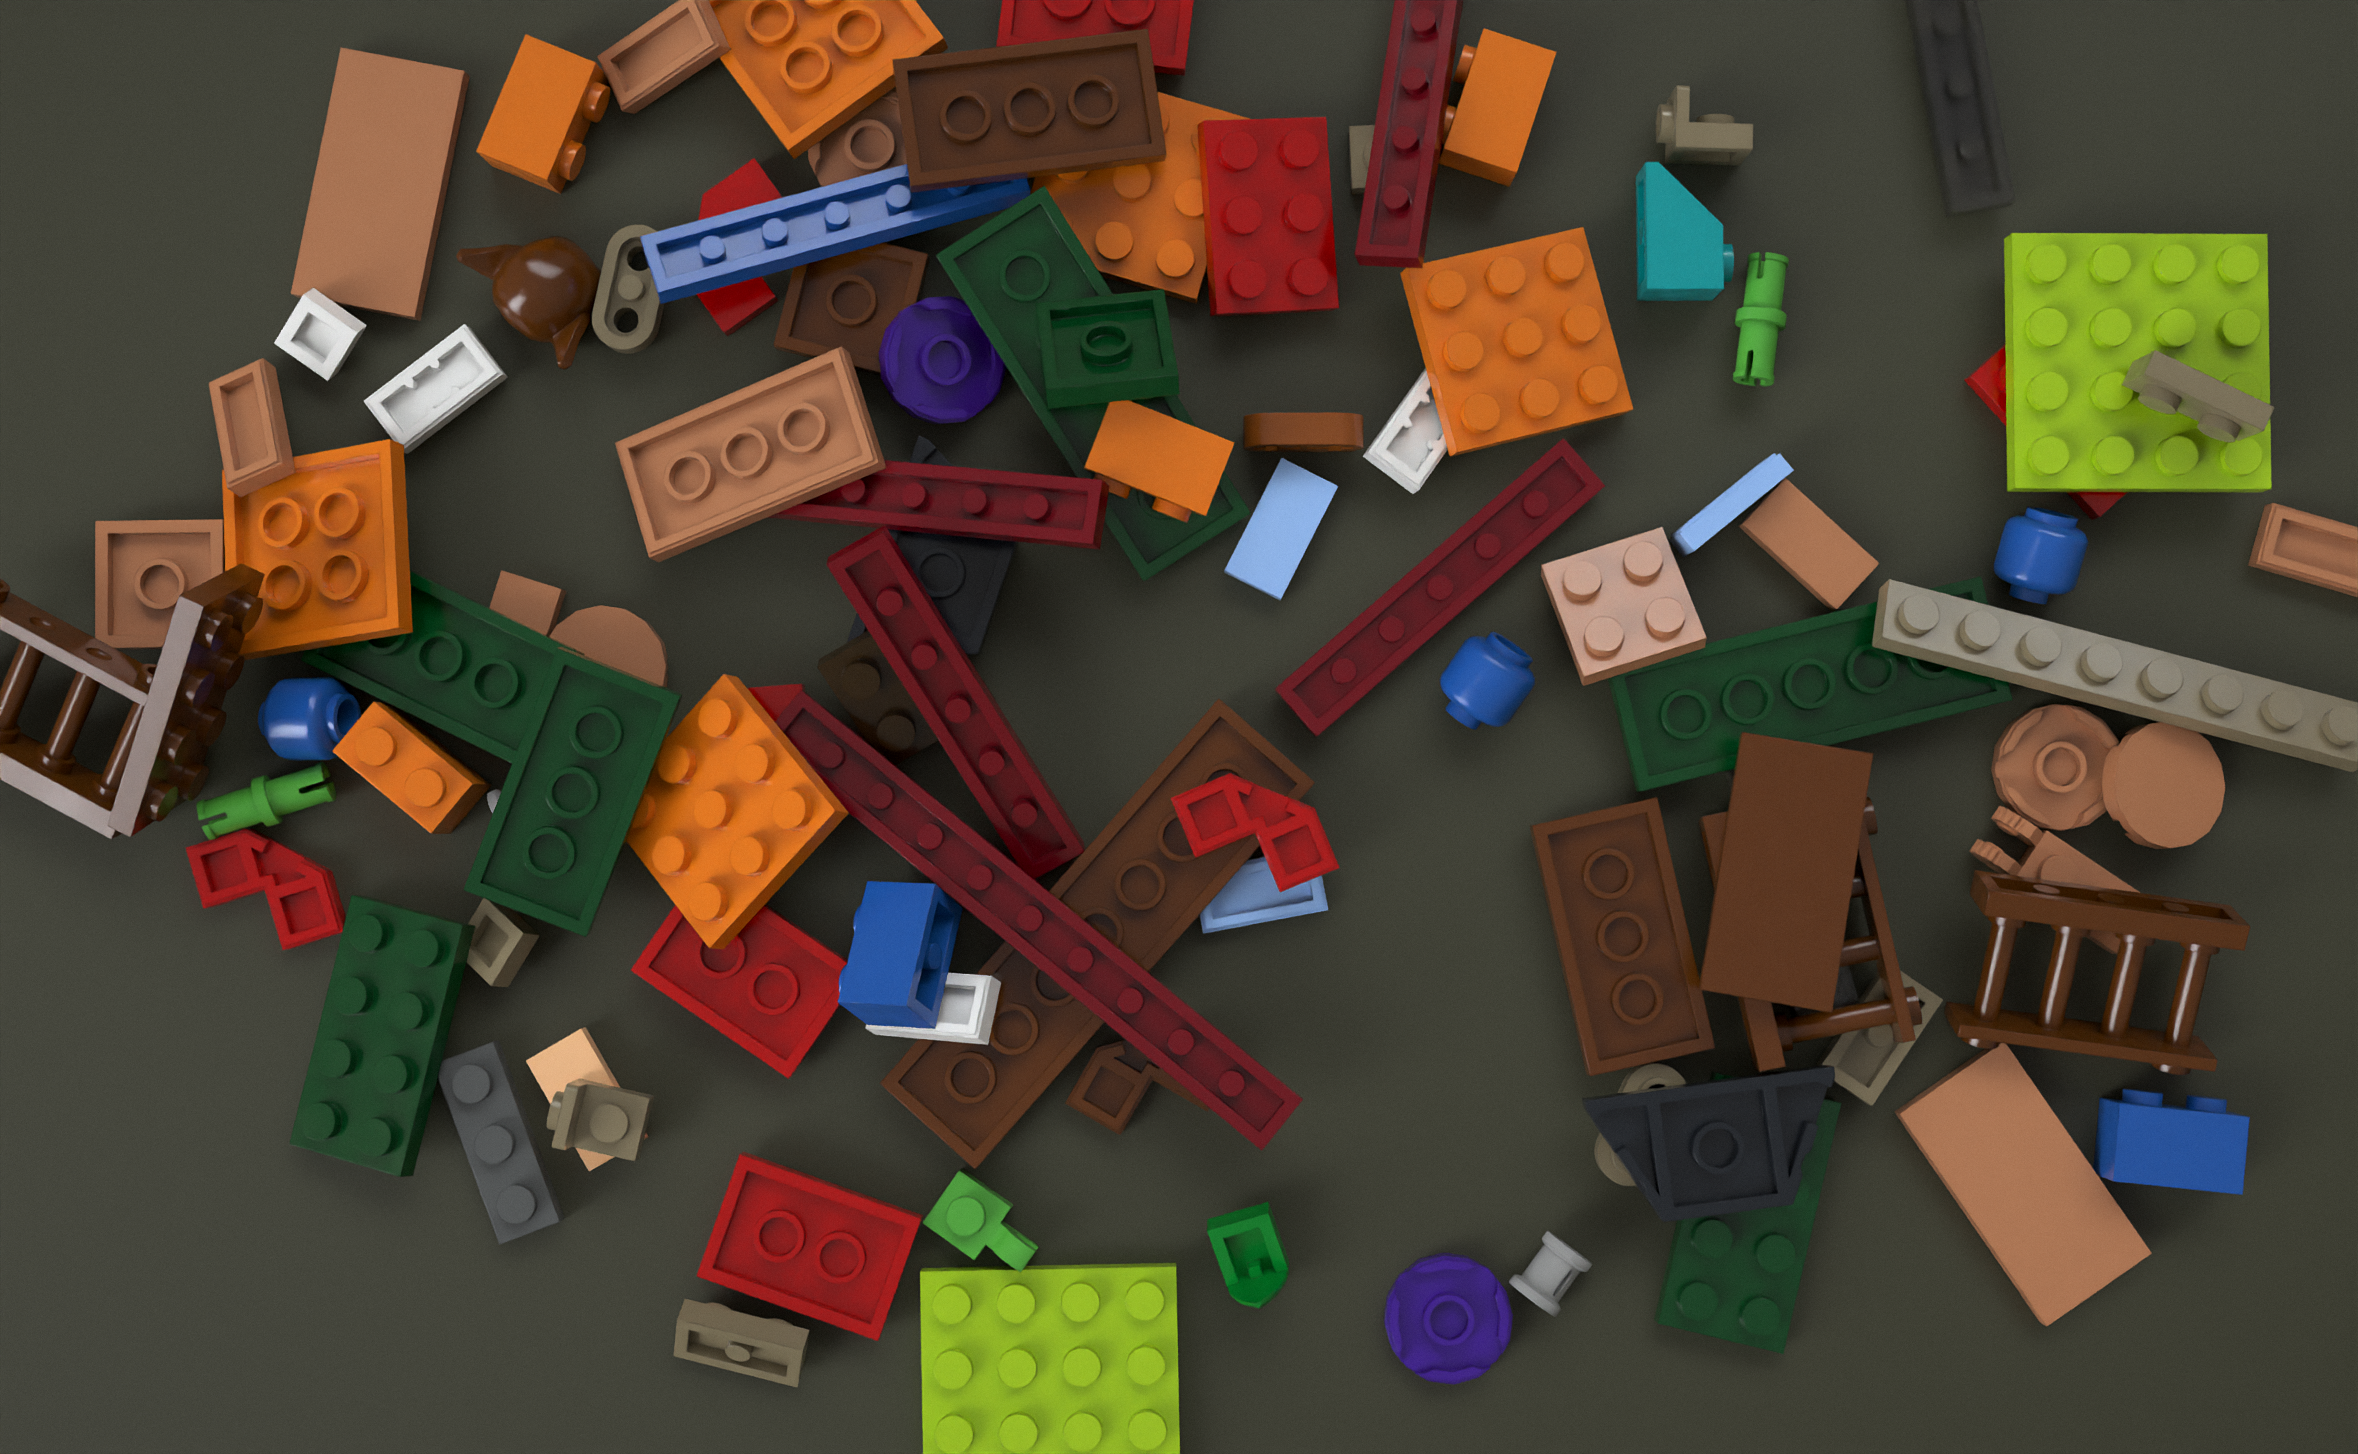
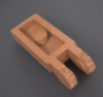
[1969,806,2140,954]

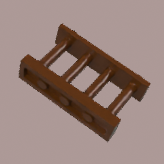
[0,579,157,839]
[1698,796,1922,1072]
[1944,870,2251,1075]

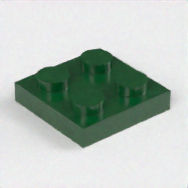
[1035,289,1180,409]

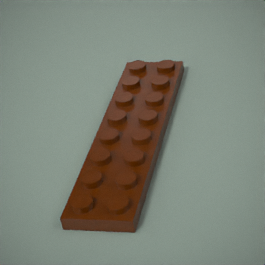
[879,699,1315,1169]

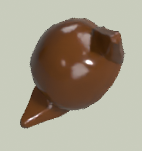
[456,236,601,370]

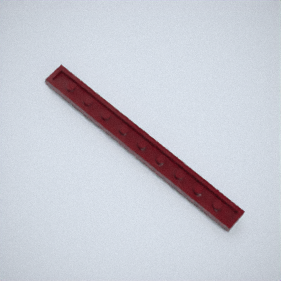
[775,690,1303,1151]

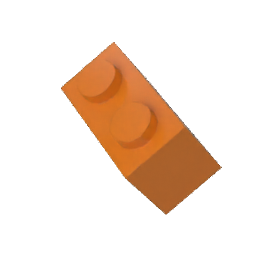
[1439,28,1557,187]
[476,34,610,194]
[1083,400,1235,523]
[332,701,491,834]

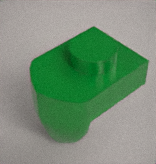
[1207,1202,1289,1309]

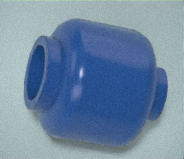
[1994,506,2088,604]
[1439,632,1535,730]
[258,677,361,760]

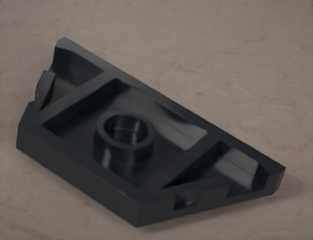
[847,436,1019,656]
[1582,1065,1835,1222]

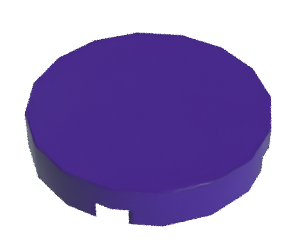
[879,296,1007,424]
[1384,1253,1513,1384]

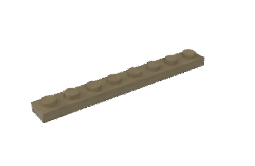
[1872,579,2358,772]

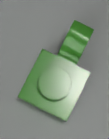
[923,1168,1039,1272]

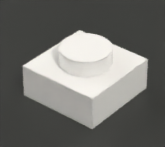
[274,288,367,381]

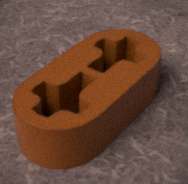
[1243,412,1364,452]

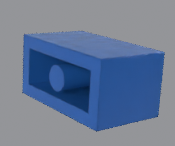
[838,881,963,1029]
[2093,1088,2250,1195]

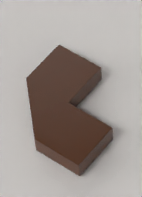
[1065,1039,1210,1135]

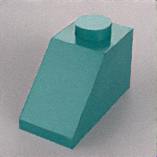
[1636,162,1734,301]

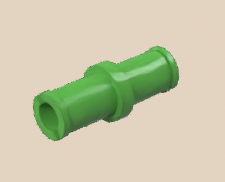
[1733,252,1789,386]
[196,762,336,840]

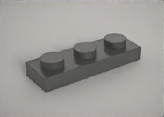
[438,1040,565,1245]

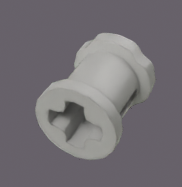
[1509,1231,1592,1317]

